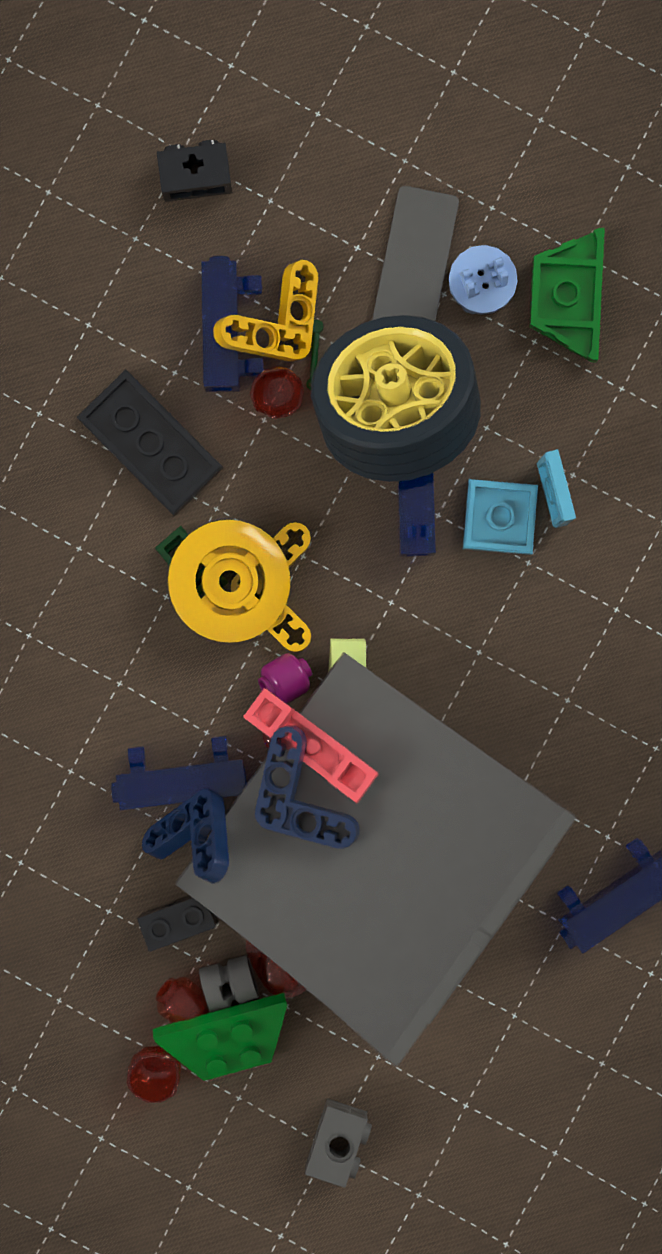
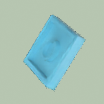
[537,449,576,528]
[463,479,538,555]

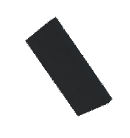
[77,369,223,516]

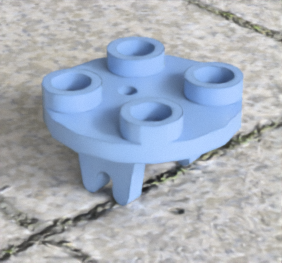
[448,245,518,315]

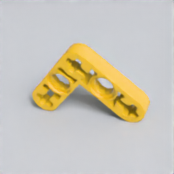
[213,260,318,361]
[231,522,311,652]

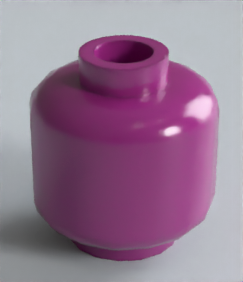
[258,653,312,704]

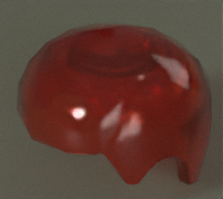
[250,366,305,419]
[127,1046,182,1103]

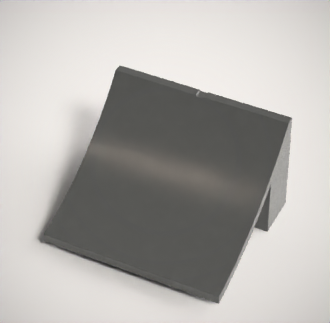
[175,652,576,1066]

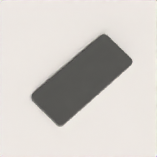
[372,186,459,321]

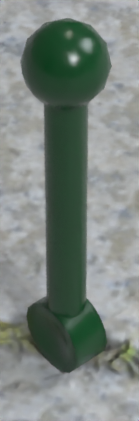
[306,319,323,391]

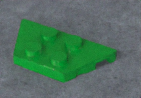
[529,228,605,362]
[153,992,287,1081]

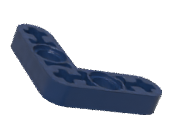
[255,725,360,849]
[142,789,229,884]

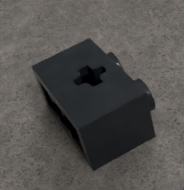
[156,140,233,202]
[137,895,218,952]

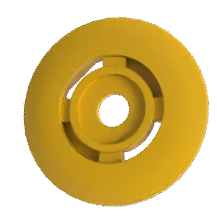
[168,520,290,643]

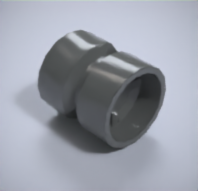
[199,954,259,1012]

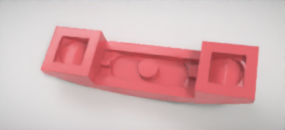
[243,688,379,803]

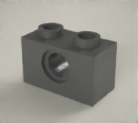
[305,1098,372,1188]

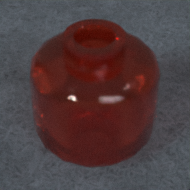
[155,976,208,1023]

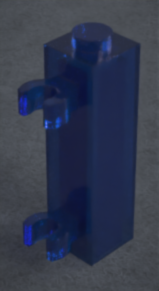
[201,256,264,392]
[397,473,436,557]
[111,736,247,810]
[557,838,662,954]

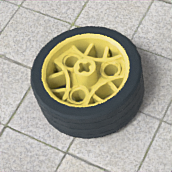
[311,315,481,482]

